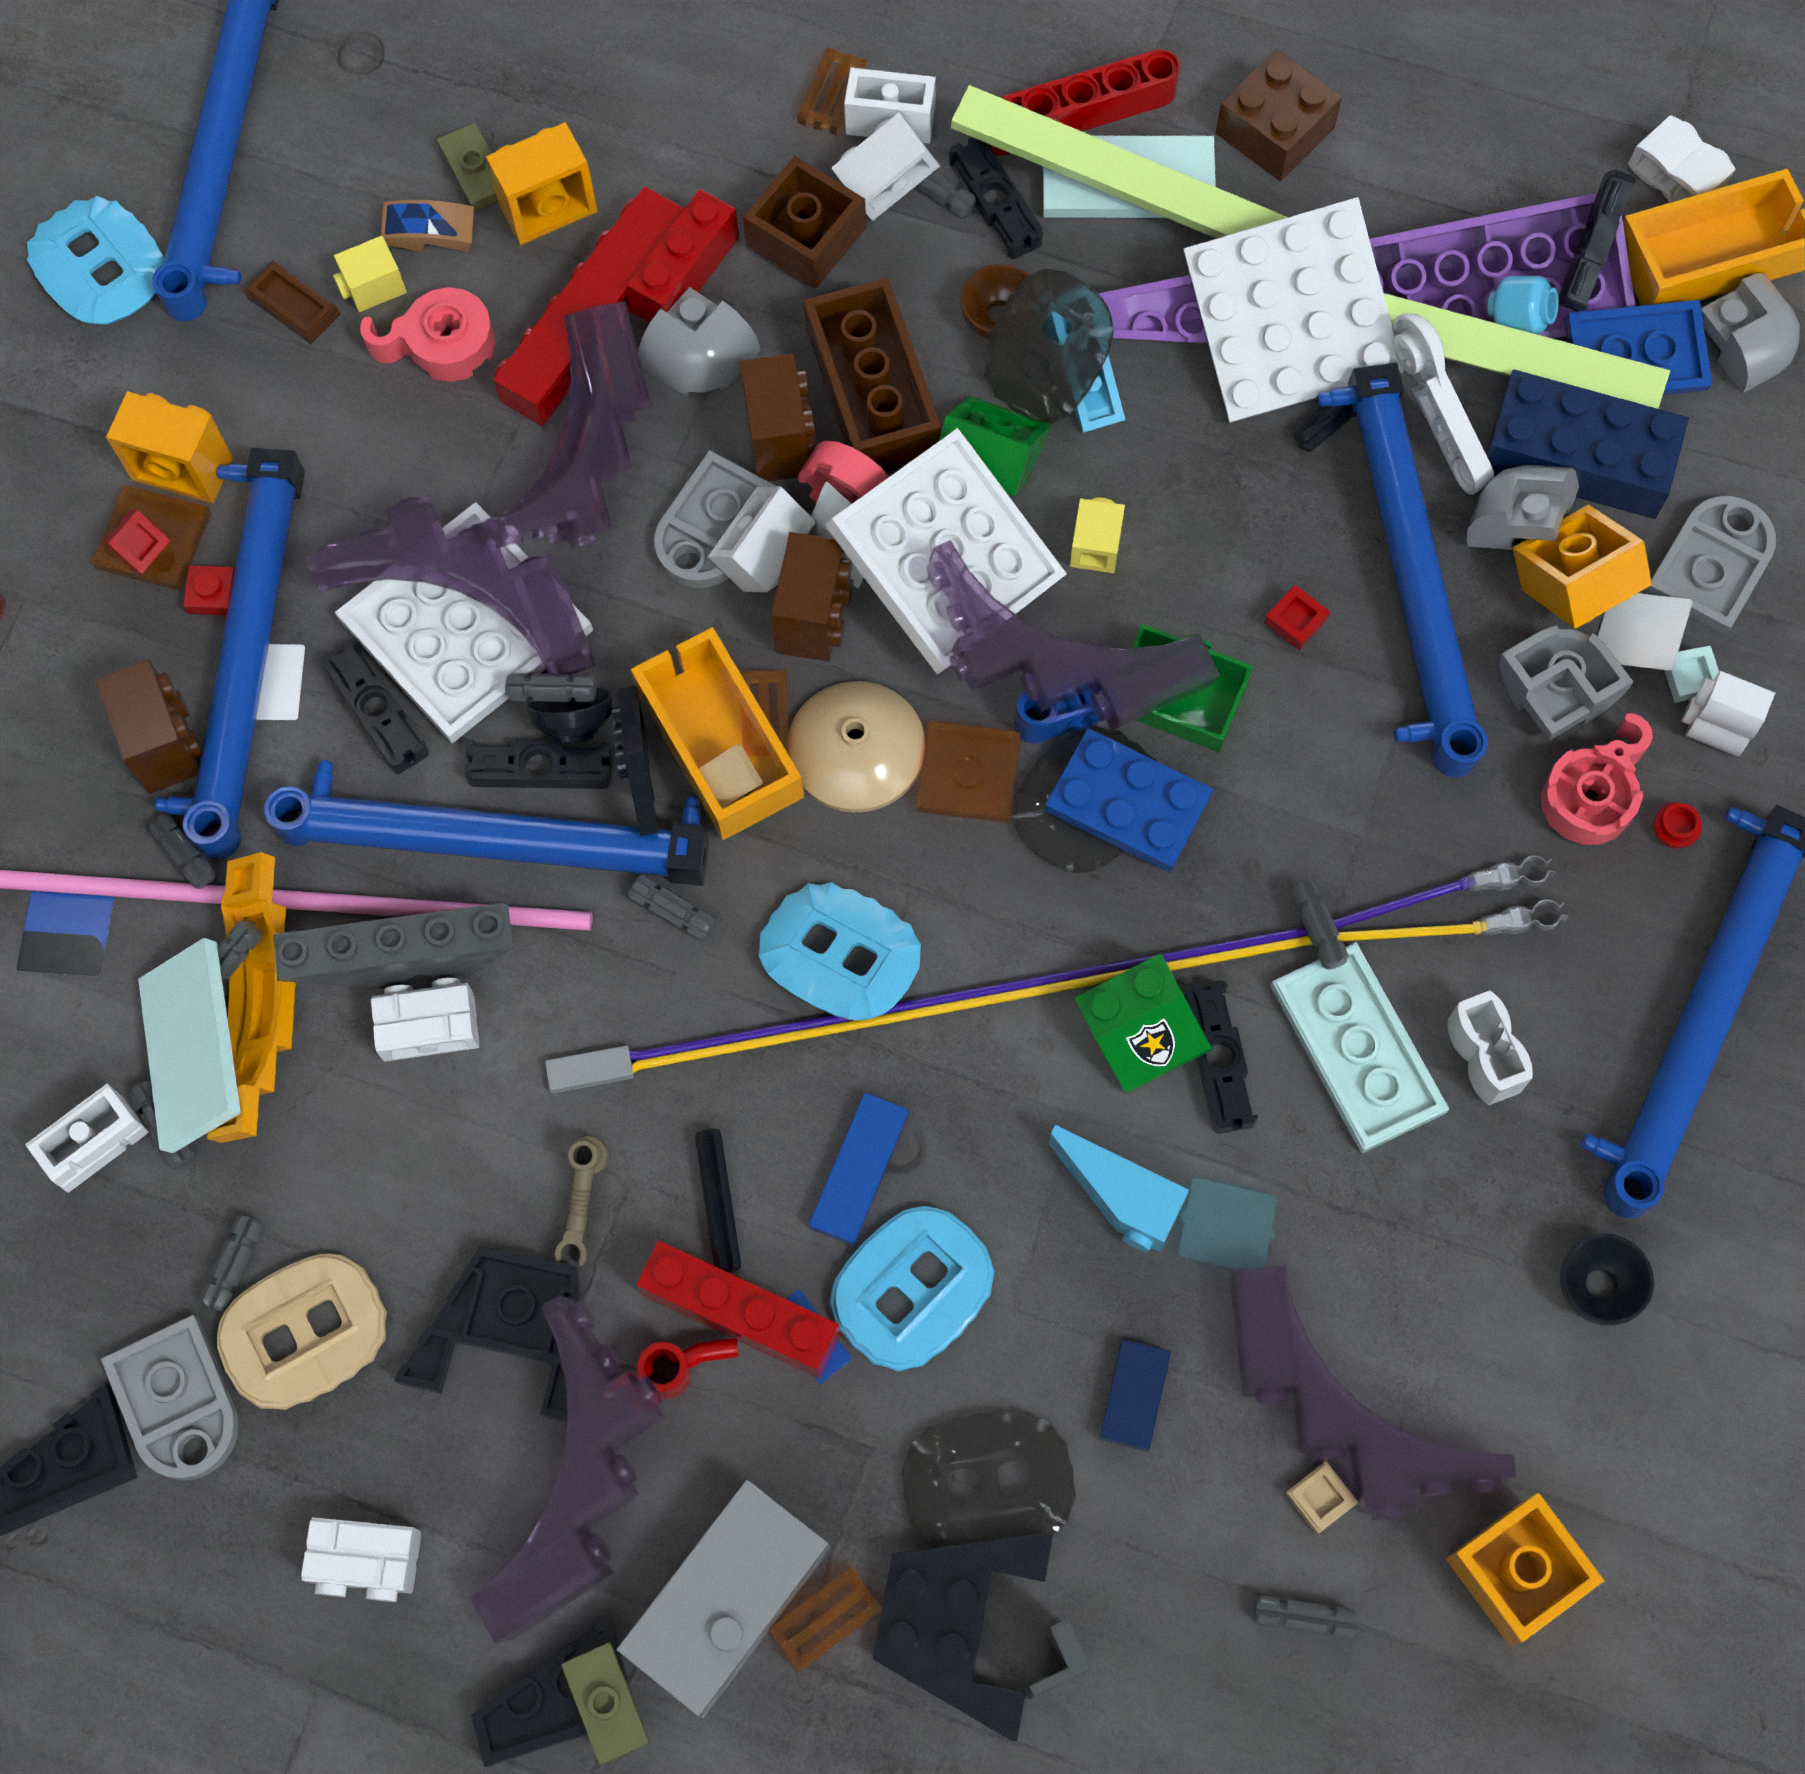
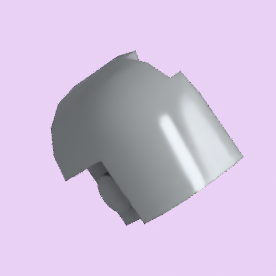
[1701,273,1800,394]
[637,287,761,396]
[1467,465,1579,550]
[1499,625,1633,741]

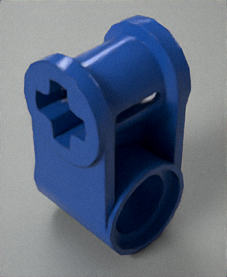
[1014,671,1107,744]

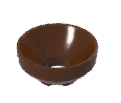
[960,264,1040,340]

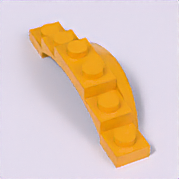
[207,852,296,1143]

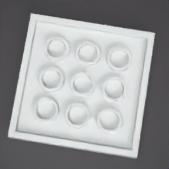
[1183,197,1404,423]
[825,428,1066,674]
[335,502,593,744]

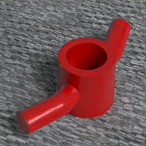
[594,1338,739,1423]

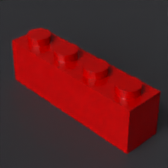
[636,1240,841,1379]

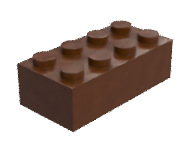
[803,277,941,469]

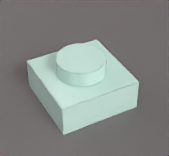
[1664,646,1719,703]

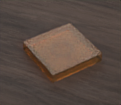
[92,485,212,591]
[916,721,1021,824]

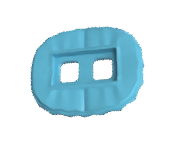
[27,196,164,325]
[758,882,921,1021]
[829,1206,995,1372]

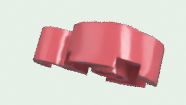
[360,287,496,382]
[798,441,889,504]
[1541,713,1653,845]

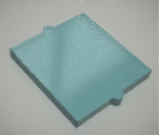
[1177,1177,1278,1276]

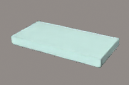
[1043,136,1216,218]
[138,938,241,1153]
[1270,942,1449,1154]

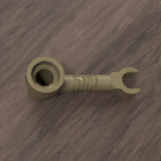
[555,1136,610,1267]

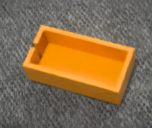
[1623,168,1805,306]
[630,627,804,841]

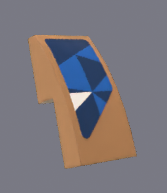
[380,200,474,252]

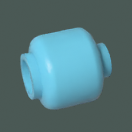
[1487,275,1559,334]

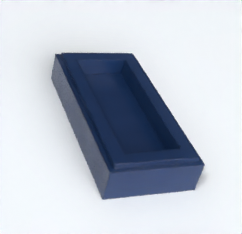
[1099,1339,1171,1452]

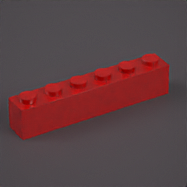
[493,186,684,427]

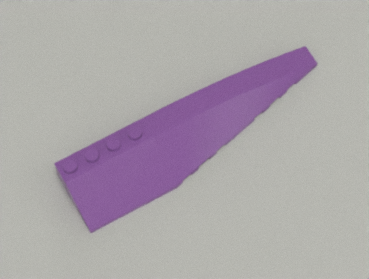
[1098,193,1635,343]

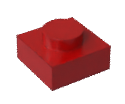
[102,509,171,574]
[183,565,235,616]
[1264,585,1330,651]

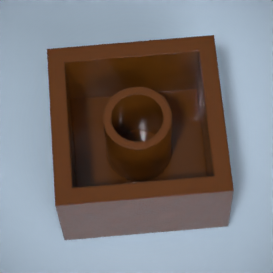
[1216,49,1342,182]
[743,156,866,289]
[740,353,816,482]
[771,532,854,662]
[95,659,202,794]

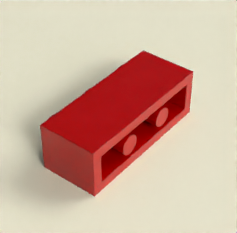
[626,189,740,323]

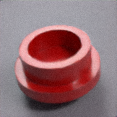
[1653,802,1702,849]

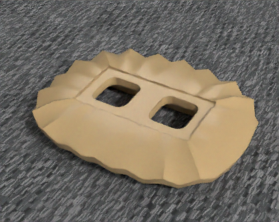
[217,1254,387,1410]

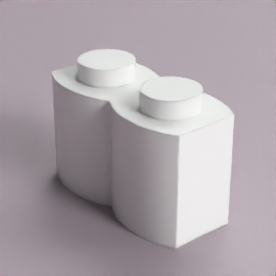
[1628,116,1736,203]
[1681,671,1775,757]
[1448,990,1533,1105]

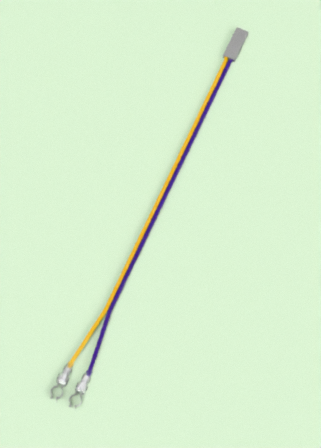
[545,856,1568,1094]

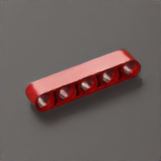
[987,49,1180,156]

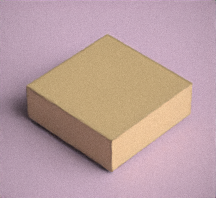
[699,744,764,809]
[1285,1461,1358,1535]

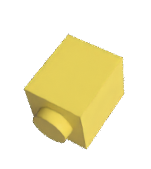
[333,236,407,312]
[1070,497,1125,573]

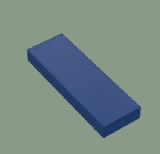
[809,1092,910,1247]

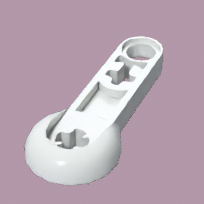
[1392,314,1494,495]

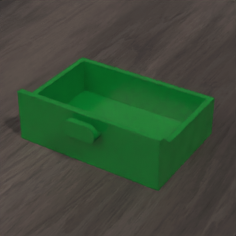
[1108,623,1254,753]

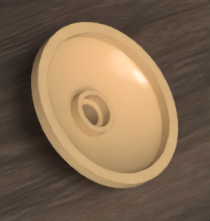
[787,681,925,813]

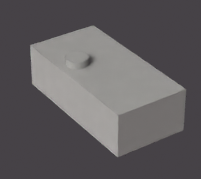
[617,1480,831,1718]

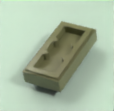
[436,123,498,212]
[561,1642,651,1766]

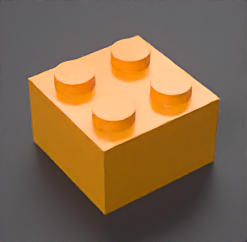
[486,122,598,246]
[106,391,234,504]
[1513,504,1652,629]
[1445,1493,1605,1646]

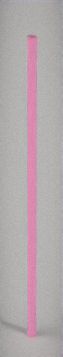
[0,870,593,931]

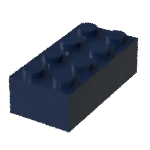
[1486,369,1689,519]

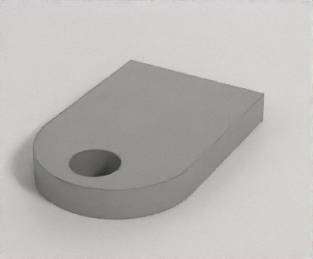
[654,450,776,588]
[1644,496,1776,636]
[101,1315,239,1480]

